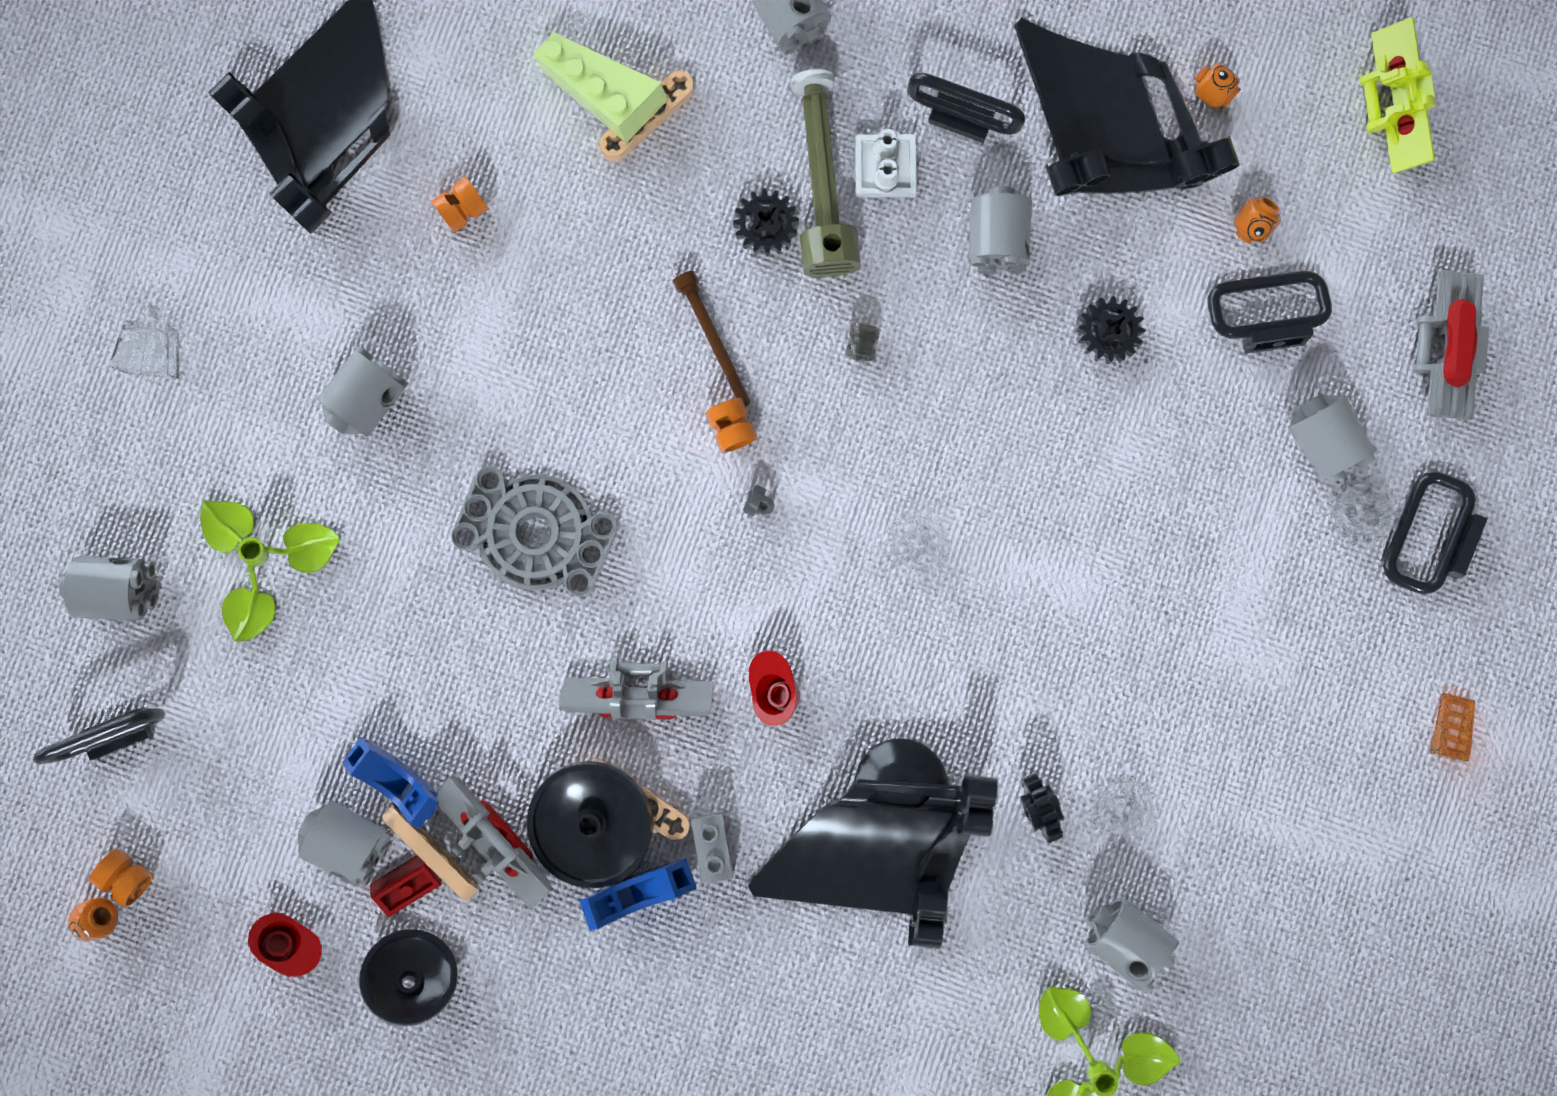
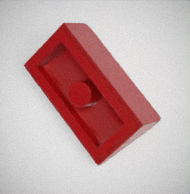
[370,855,442,917]

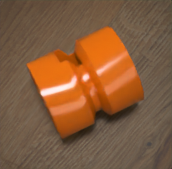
[431,176,489,234]
[705,398,758,453]
[88,848,154,908]

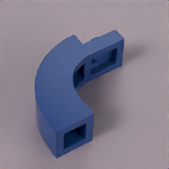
[342,737,439,829]
[579,858,697,931]

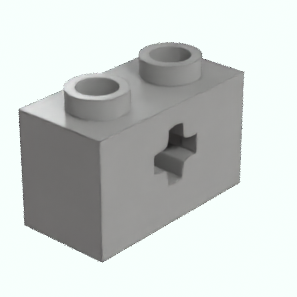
[691,812,734,884]

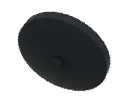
[527,761,653,888]

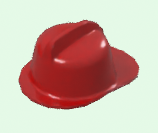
[749,650,801,726]
[248,913,322,977]

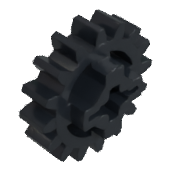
[733,188,799,257]
[1076,296,1146,364]
[1020,774,1065,843]

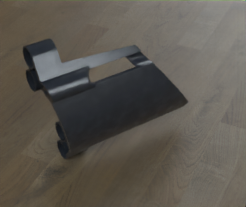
[207,0,390,234]
[1014,18,1240,196]
[748,775,998,949]

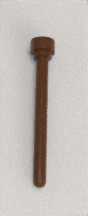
[672,270,750,407]

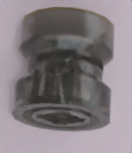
[845,323,880,361]

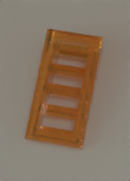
[1429,693,1475,762]

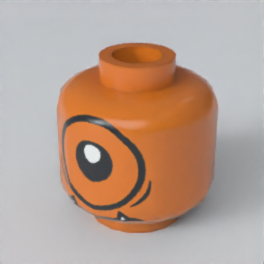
[1194,63,1241,110]
[1234,196,1281,243]
[68,897,119,942]

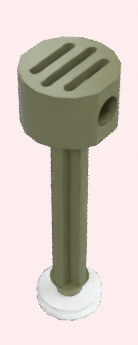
[790,69,861,278]

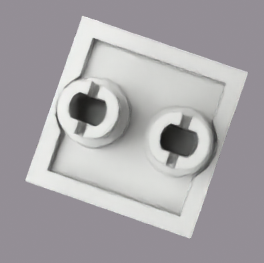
[855,129,917,197]

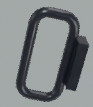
[907,73,1025,144]
[1207,271,1332,354]
[1383,472,1488,594]
[33,708,166,764]

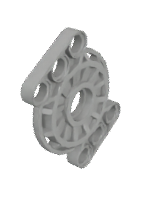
[451,466,618,598]

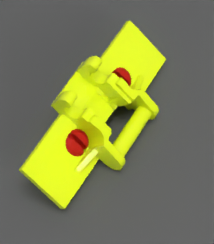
[1359,17,1437,174]

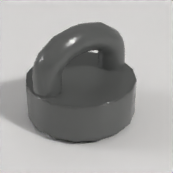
[743,485,775,517]

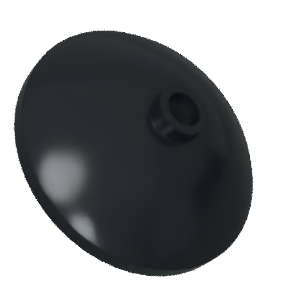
[854,738,948,808]
[359,929,457,1026]

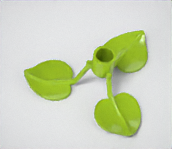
[200,501,340,642]
[1038,987,1181,1096]

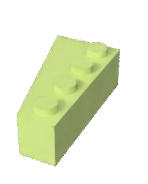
[533,33,668,143]

